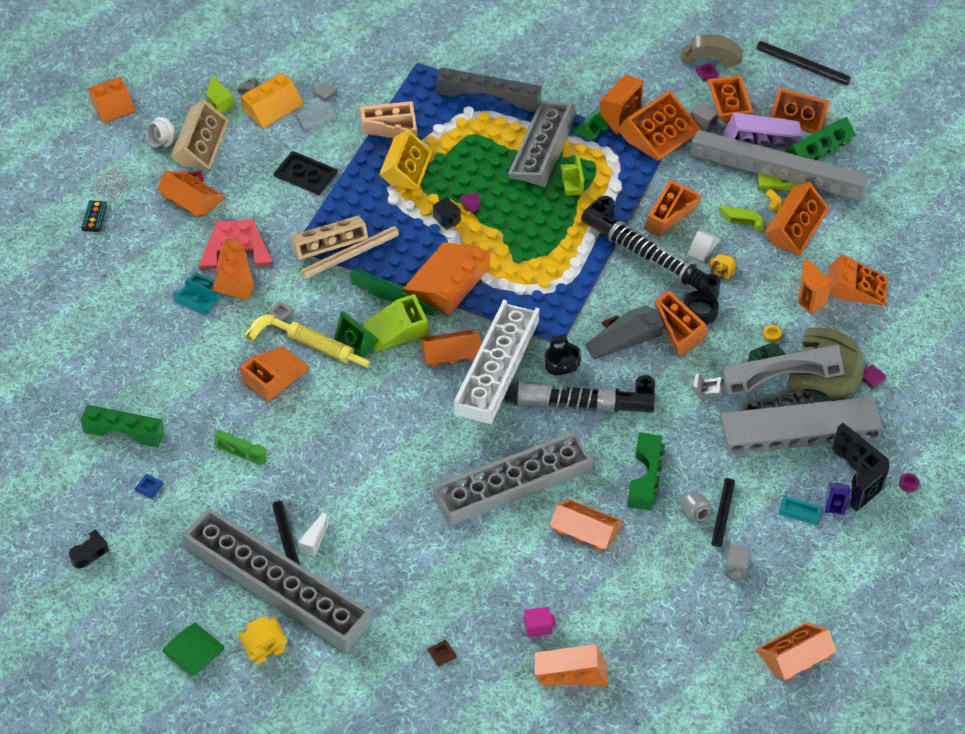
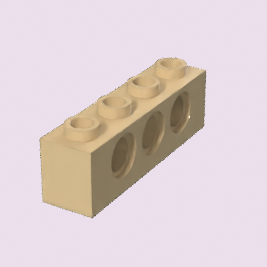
[289,215,368,260]

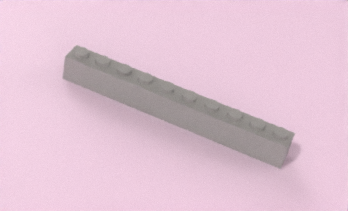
[690,130,869,201]

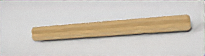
[301,226,399,279]

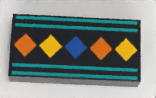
[81,200,107,232]

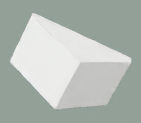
[687,231,721,263]

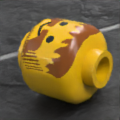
[709,253,737,280]

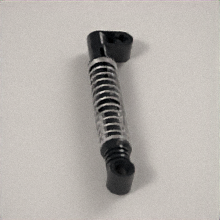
[581,196,721,300]

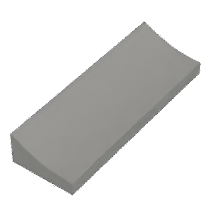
[508,102,577,188]

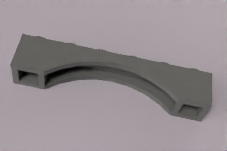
[436,67,542,112]

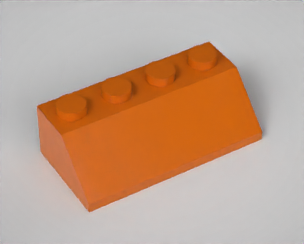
[764,182,829,256]

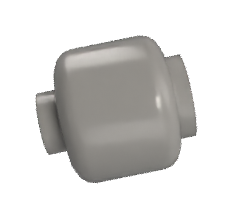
[681,492,711,522]

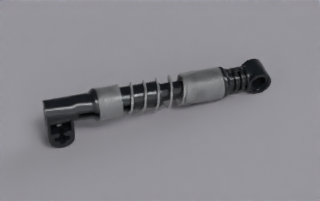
[502,375,655,413]

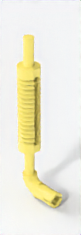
[243,314,370,368]

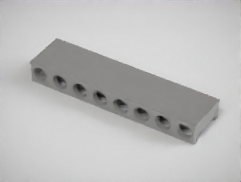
[720,397,883,455]
[433,431,593,526]

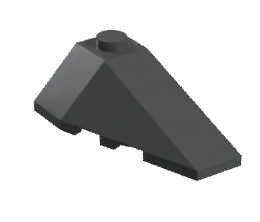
[585,305,664,360]

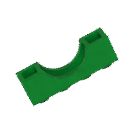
[81,404,165,448]
[627,432,665,511]

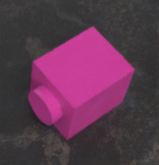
[524,607,556,637]

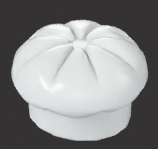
[146,117,176,147]

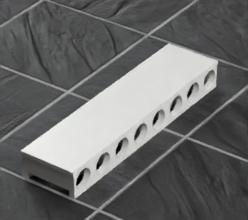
[454,300,540,424]

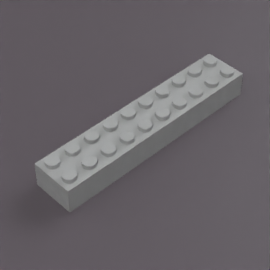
[182,508,372,654]

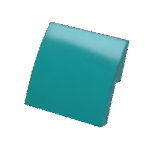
[174,272,223,315]

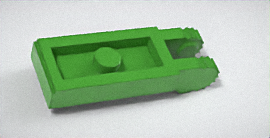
[215,430,267,465]

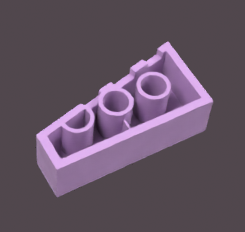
[722,112,802,149]

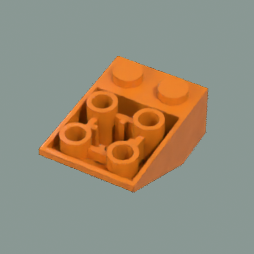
[828,254,888,306]
[240,346,310,402]

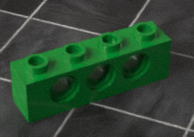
[785,117,856,160]

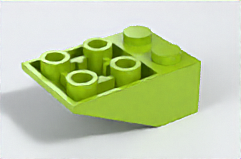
[363,294,429,352]

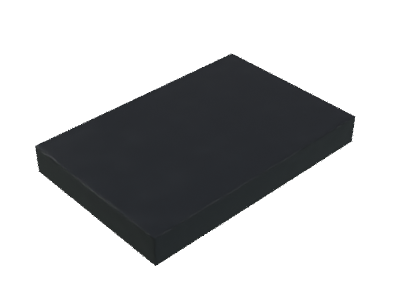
[274,151,338,195]

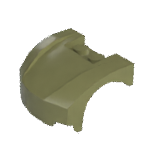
[787,328,865,401]

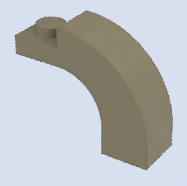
[681,34,743,68]

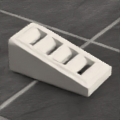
[298,513,328,556]

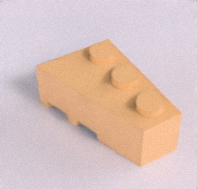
[360,101,417,138]

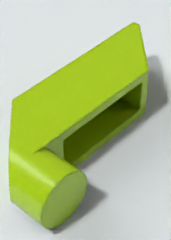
[719,206,765,232]

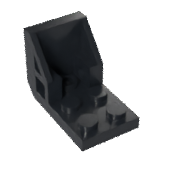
[832,423,889,512]

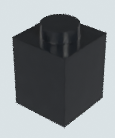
[433,197,461,230]

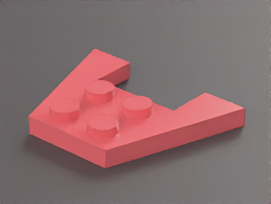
[199,219,273,269]

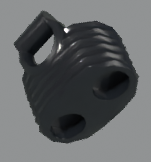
[545,334,582,375]

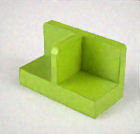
[560,155,584,196]

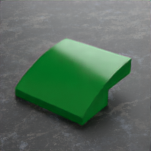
[162,622,225,676]

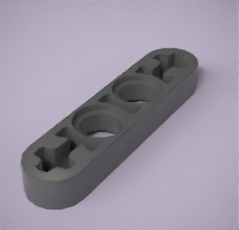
[742,389,814,411]

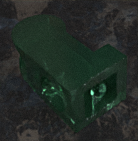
[747,342,786,362]

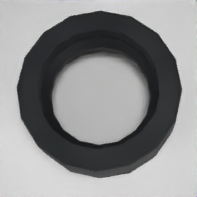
[684,290,719,325]

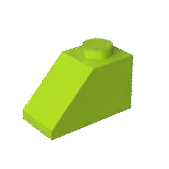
[206,76,235,114]

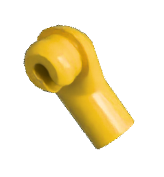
[766,189,782,212]

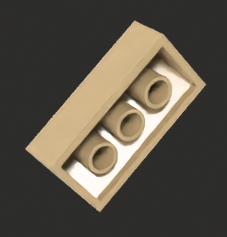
[170,99,229,170]

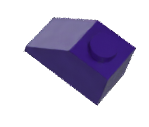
[825,482,851,515]

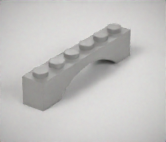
[724,344,845,396]

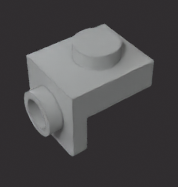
[692,373,724,399]

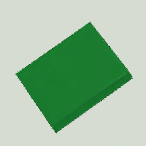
[334,311,379,358]

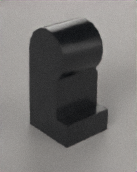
[69,529,109,569]

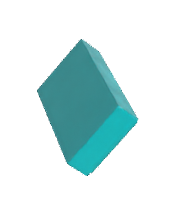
[778,496,823,526]

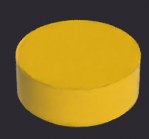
[763,325,782,343]

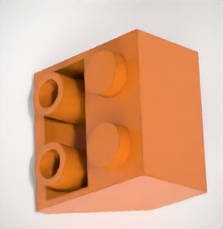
[798,258,832,314]

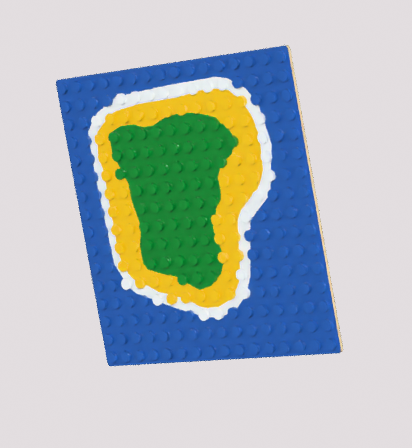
[304,63,664,346]

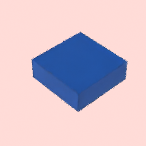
[135,474,163,499]

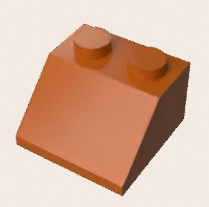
[88,77,136,124]

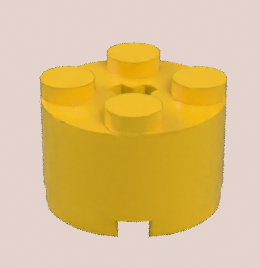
[238,616,288,664]

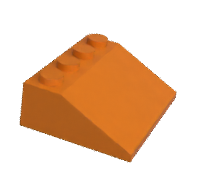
[617,90,702,161]
[403,242,490,315]

